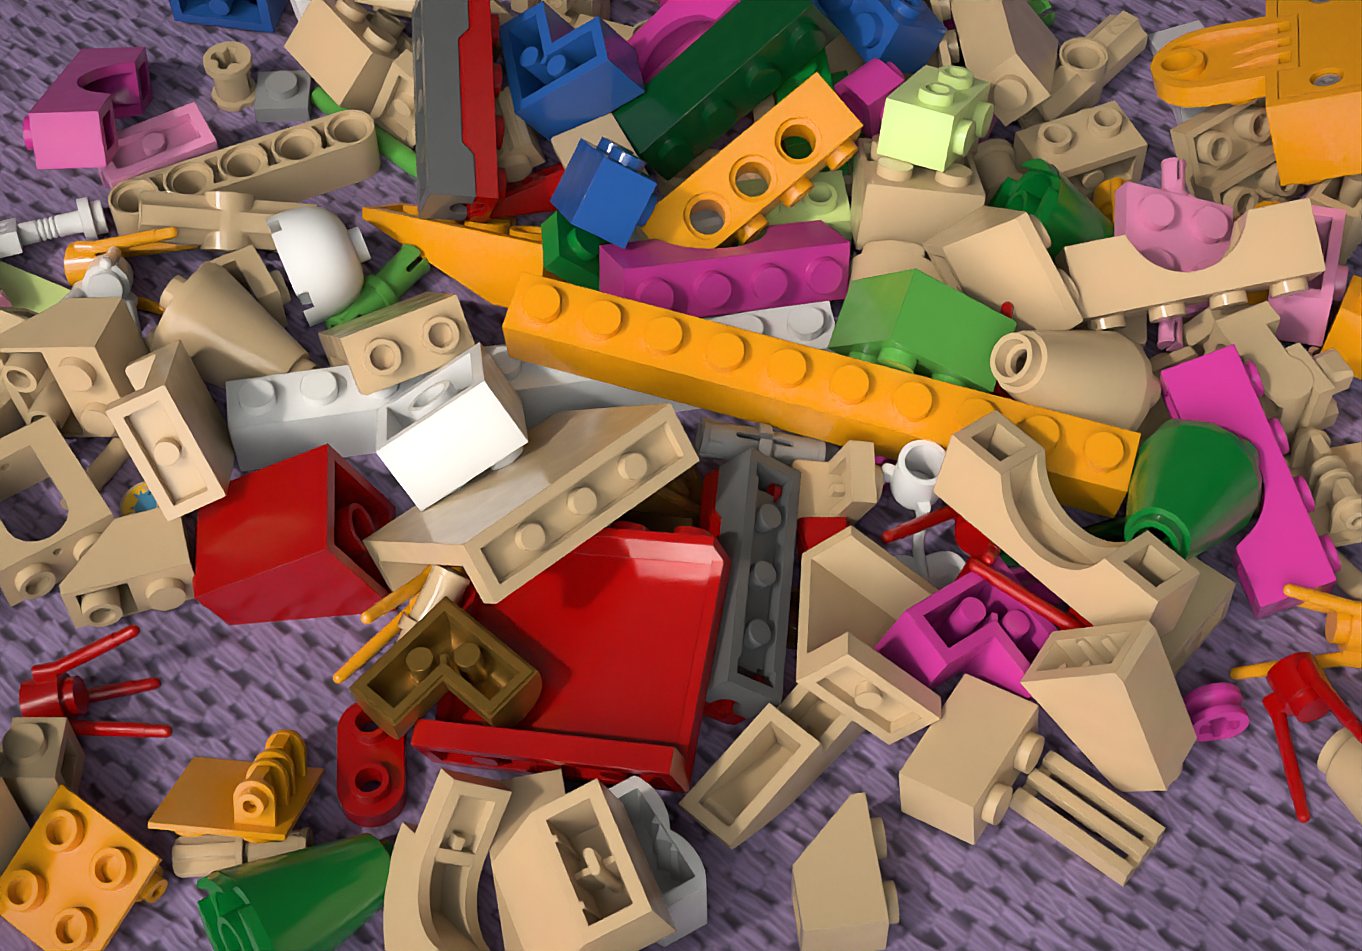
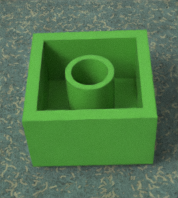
[827,268,1017,393]

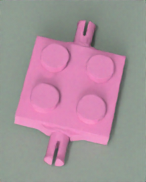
[1114,157,1233,351]

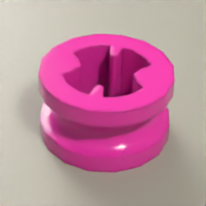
[1183,682,1250,742]

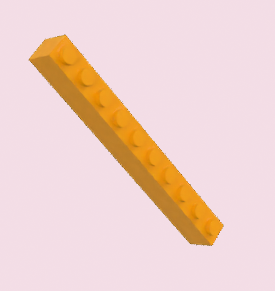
[502,271,1141,518]

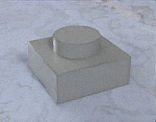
[254,70,315,122]

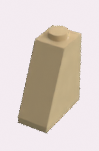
[949,0,1059,127]
[1020,620,1197,792]

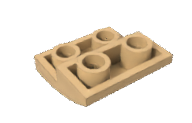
[1170,96,1304,219]

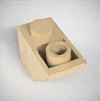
[59,507,195,628]
[791,792,899,951]

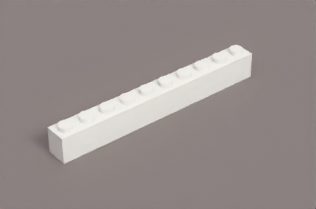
[226,301,838,471]

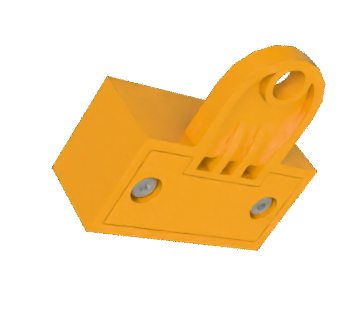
[1150,0,1362,186]

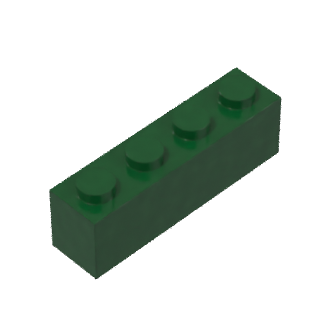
[612,0,841,181]

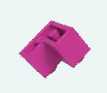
[874,556,1058,704]

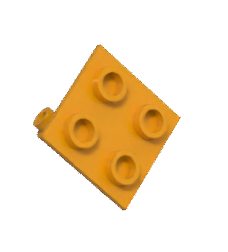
[148,729,324,844]
[0,784,168,951]

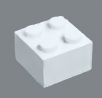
[376,342,529,512]

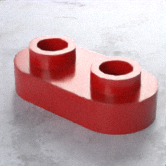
[336,702,407,828]

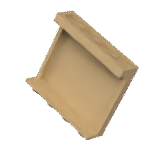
[362,403,700,604]

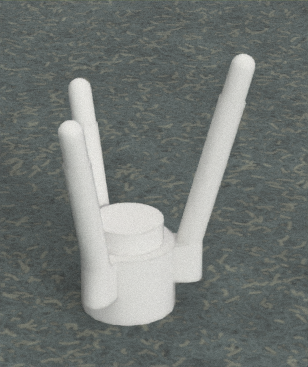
[60,246,142,337]

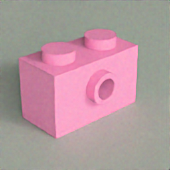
[1267,201,1349,347]

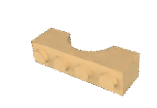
[1055,197,1326,331]
[933,410,1201,639]

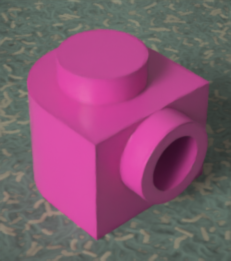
[834,58,906,139]

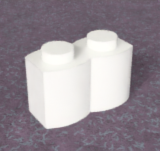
[609,775,707,947]

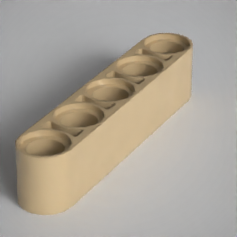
[108,109,381,236]

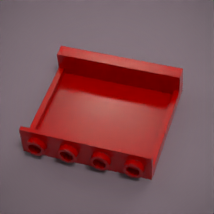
[410,521,732,793]

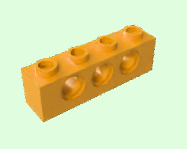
[635,72,863,249]

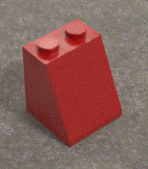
[192,443,397,625]

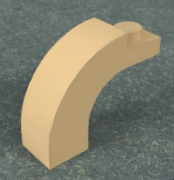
[383,768,512,951]

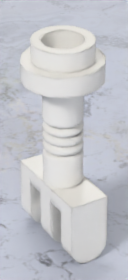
[0,197,109,258]

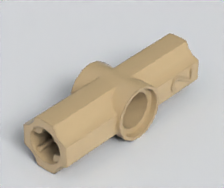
[1017,10,1148,130]
[138,190,317,253]

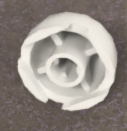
[265,206,371,327]

